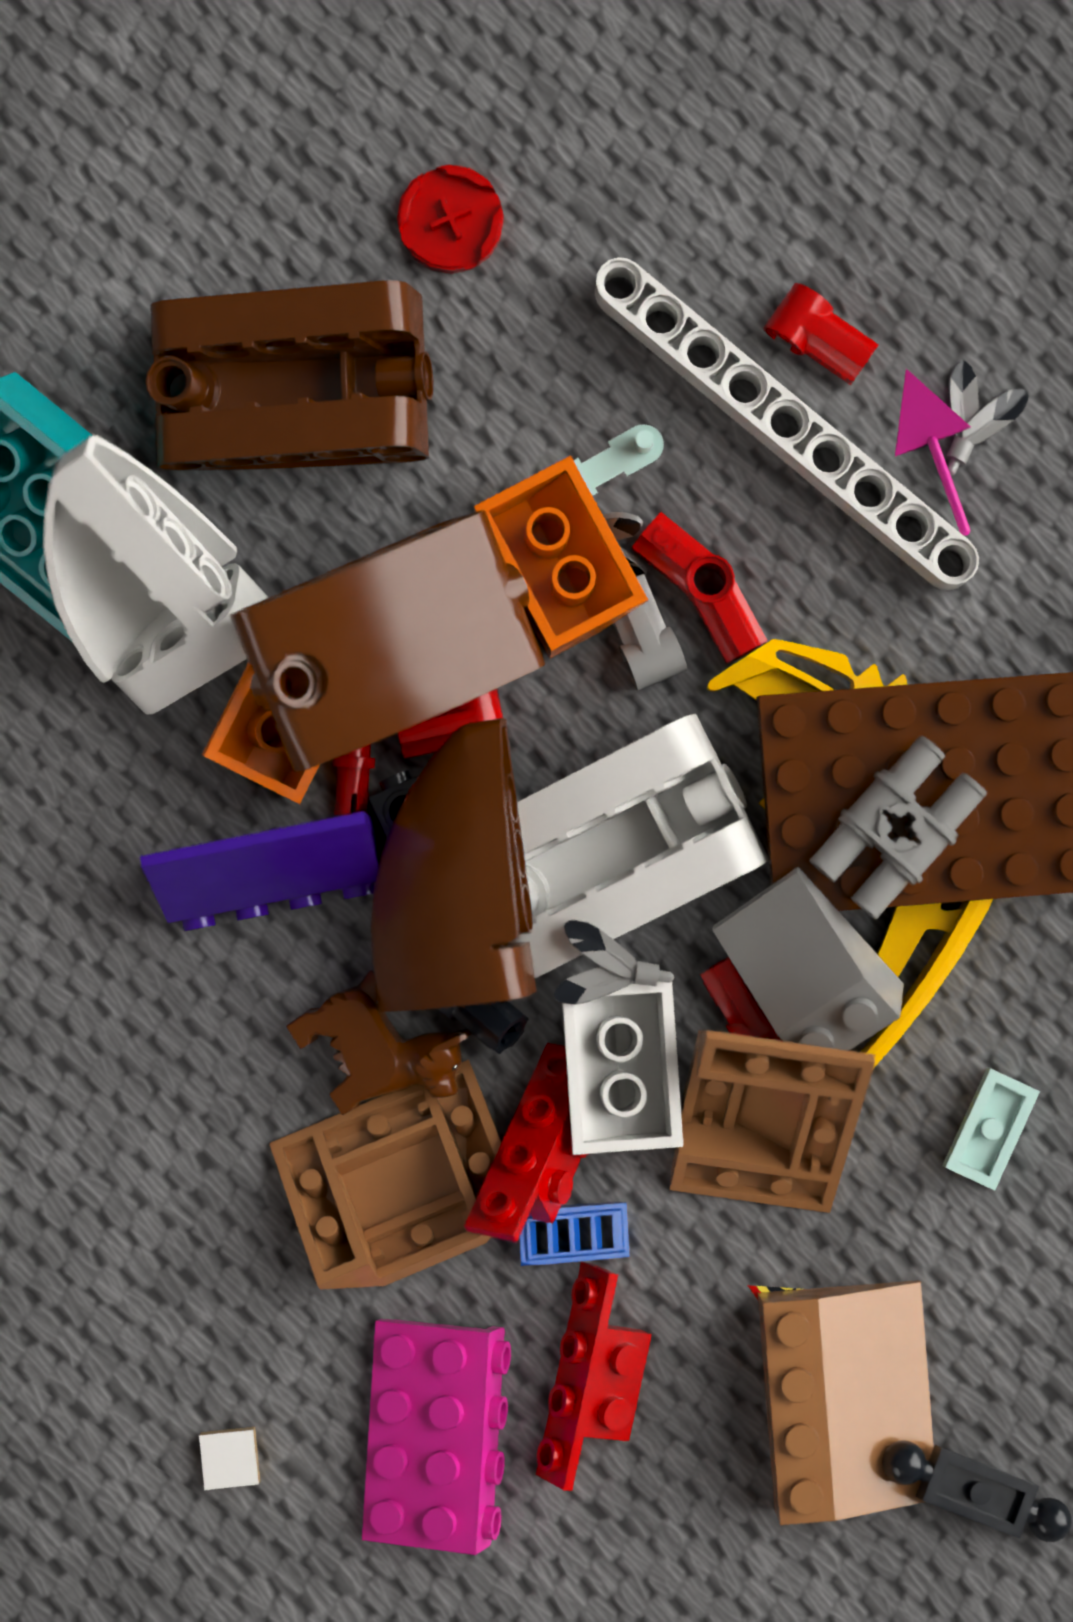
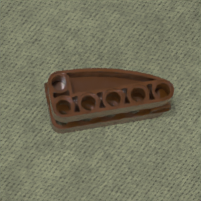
[146,280,434,471]
[229,509,546,772]

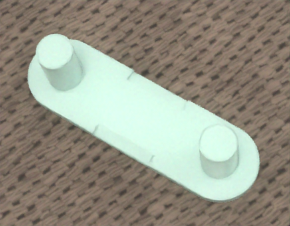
[574,425,664,496]

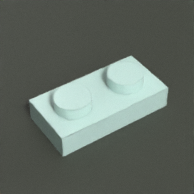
[942,1067,1040,1191]

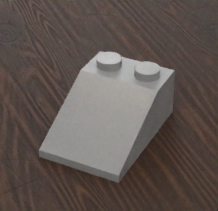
[712,867,904,1051]

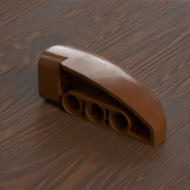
[371,718,537,1012]

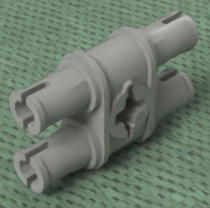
[810,736,987,919]

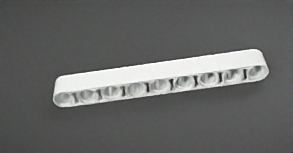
[595,257,979,590]

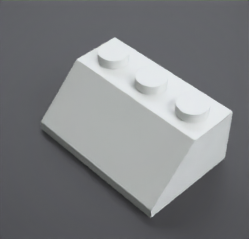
[562,981,683,1155]

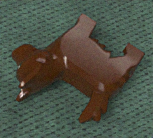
[286,970,472,1115]

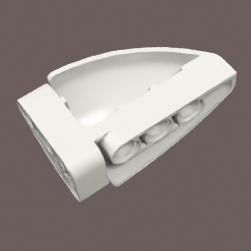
[44,436,268,715]

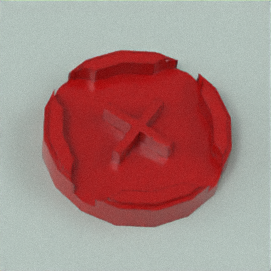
[397,164,504,274]

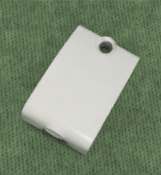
[509,714,769,978]

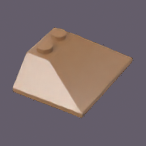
[670,1030,875,1213]
[269,1060,502,1289]

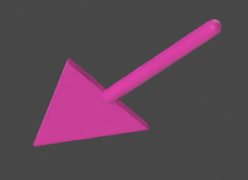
[895,369,971,536]

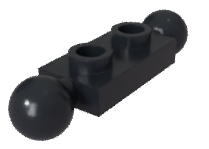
[882,1440,1072,1542]

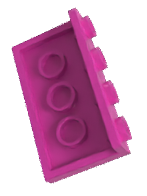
[362,1319,511,1555]

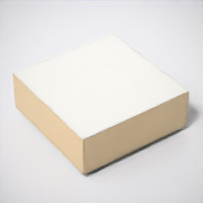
[199,1427,260,1490]

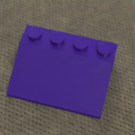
[140,812,381,931]

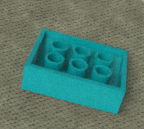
[0,372,93,641]

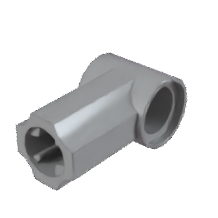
[613,574,688,691]

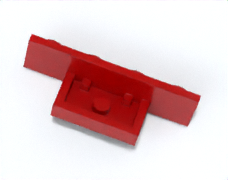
[464,1043,588,1242]
[535,1261,652,1491]

